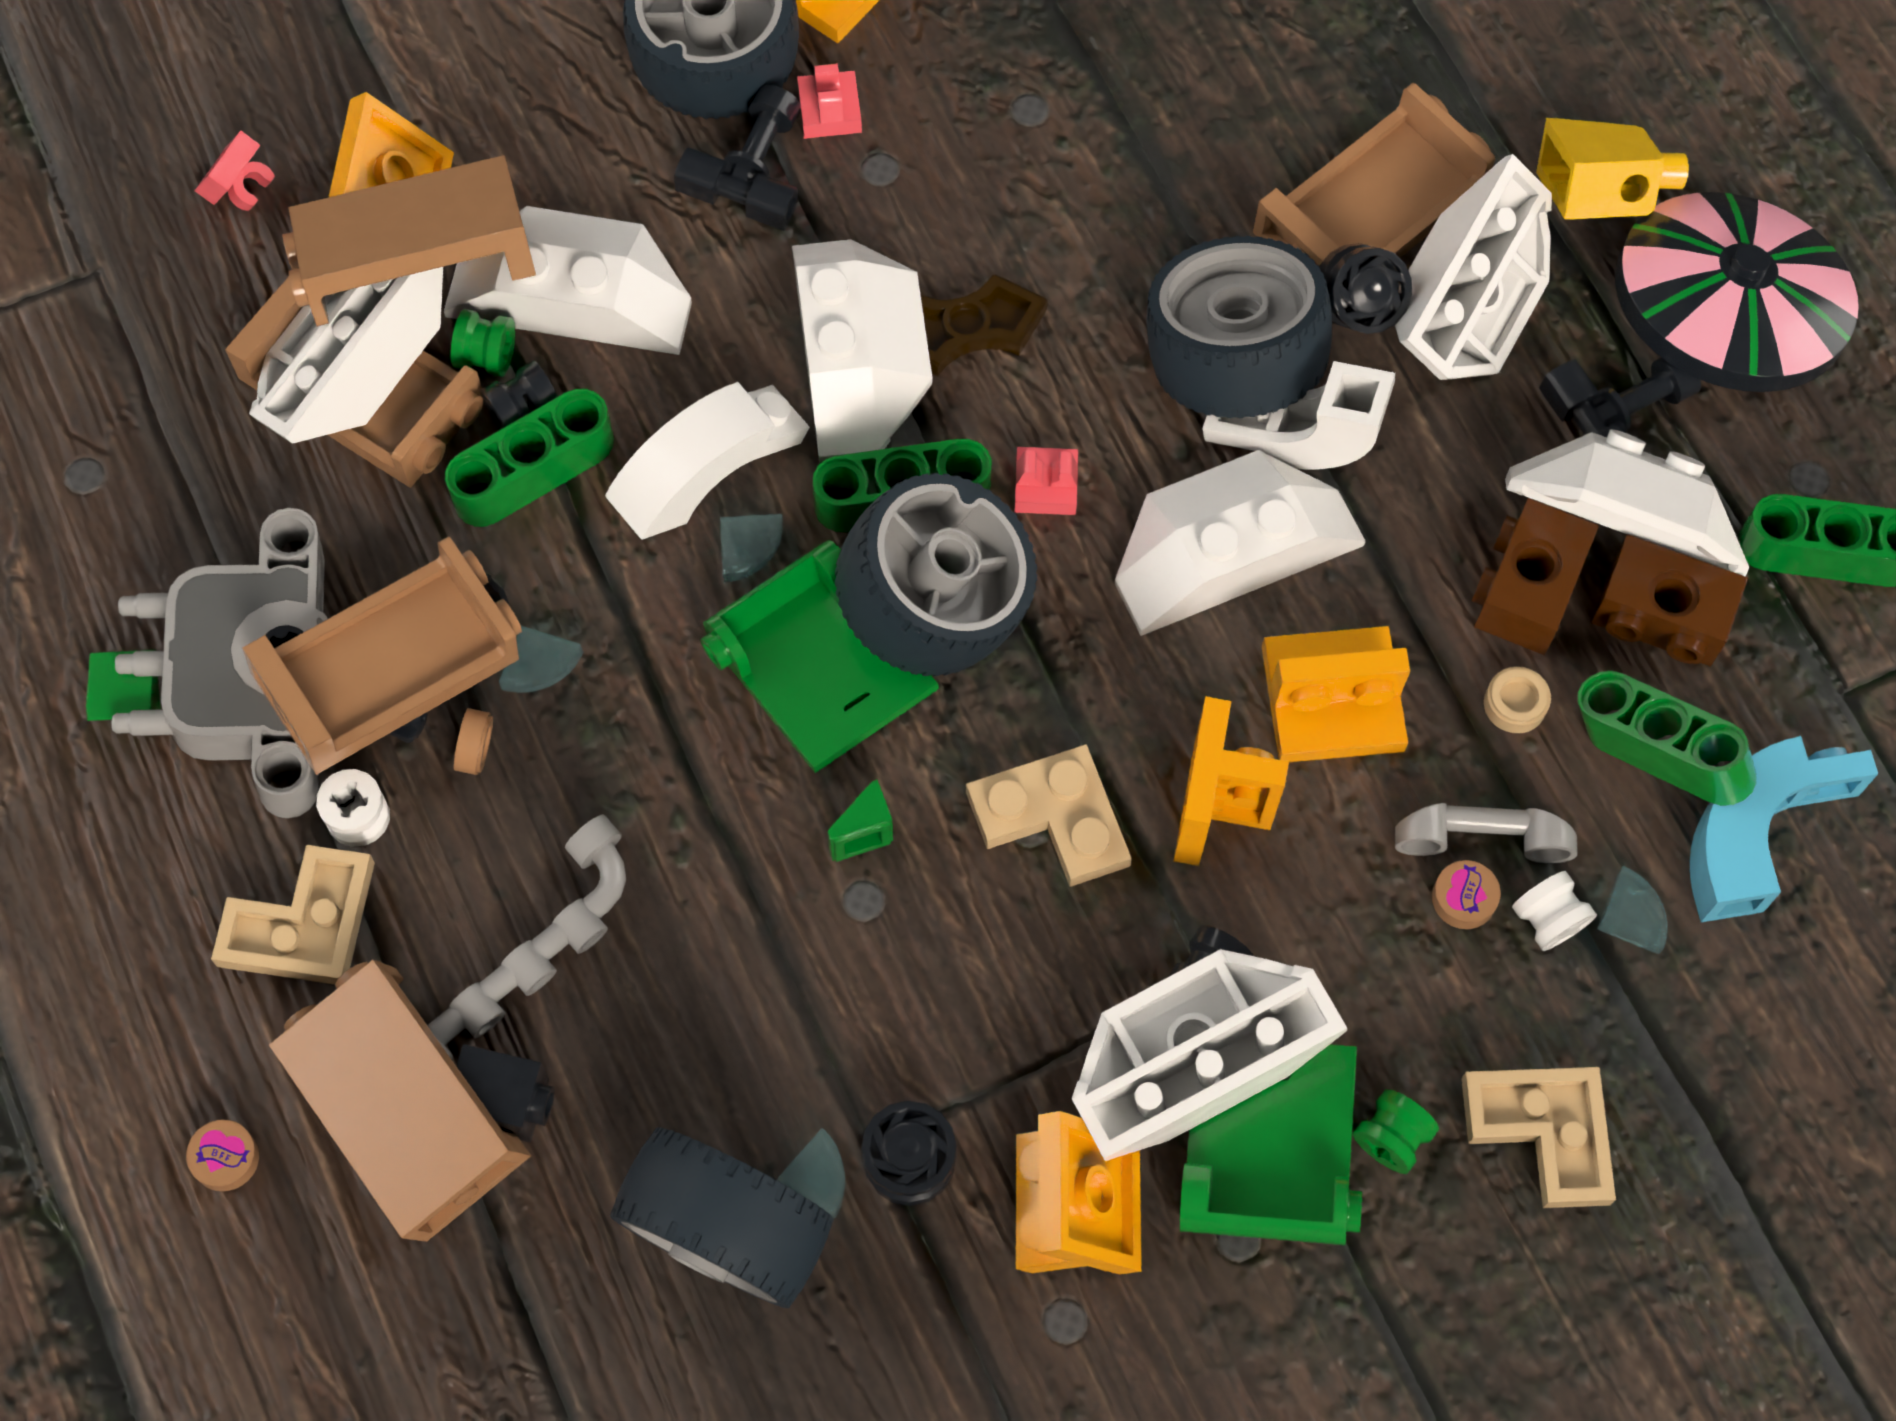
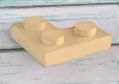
[966,744,1132,887]
[211,845,375,984]
[1461,1067,1616,1208]

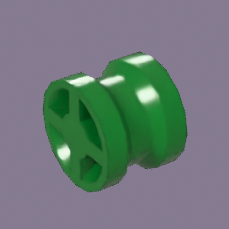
[451,309,515,377]
[1353,1089,1439,1174]

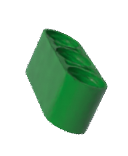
[445,389,614,527]
[813,439,992,532]
[1737,494,1896,587]
[1578,671,1756,806]

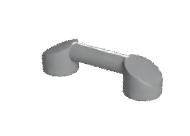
[1395,803,1577,863]

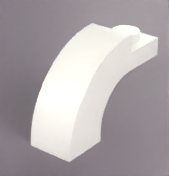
[1202,361,1395,470]
[605,382,810,540]

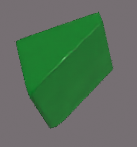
[86,649,161,721]
[827,780,893,862]

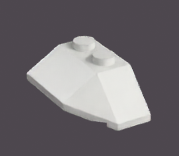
[1395,154,1552,380]
[444,206,692,355]
[792,239,932,462]
[249,267,443,444]
[1505,429,1749,576]
[1115,450,1365,636]
[1072,949,1347,1161]

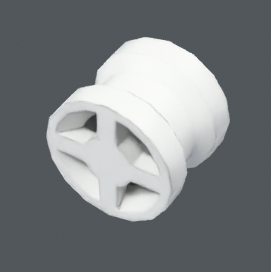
[316,769,390,847]
[1512,871,1597,951]

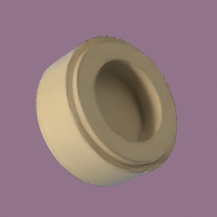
[1484,667,1551,733]

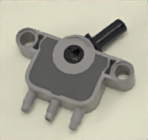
[112,508,428,818]

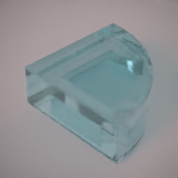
[720,514,783,583]
[499,626,583,693]
[1597,866,1667,954]
[777,1128,845,1221]

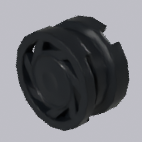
[1319,243,1412,334]
[861,1101,957,1206]

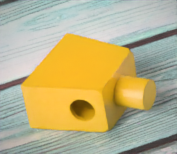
[1536,118,1689,219]

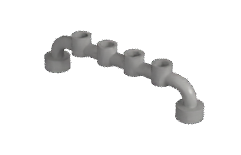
[427,814,626,1059]

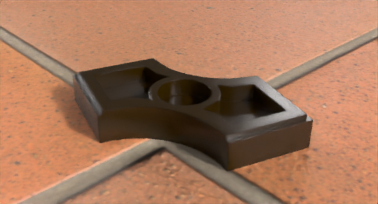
[921,274,1048,377]

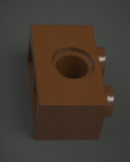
[1471,498,1599,656]
[1591,534,1748,667]

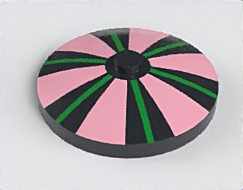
[1615,192,1859,392]

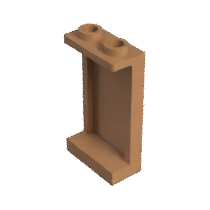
[1253,83,1495,266]
[282,155,536,326]
[225,276,483,488]
[242,537,522,775]
[269,960,531,1242]

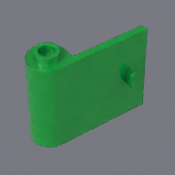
[700,540,939,773]
[1180,1044,1363,1245]

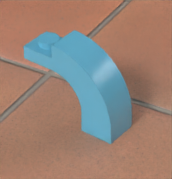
[1690,736,1878,922]

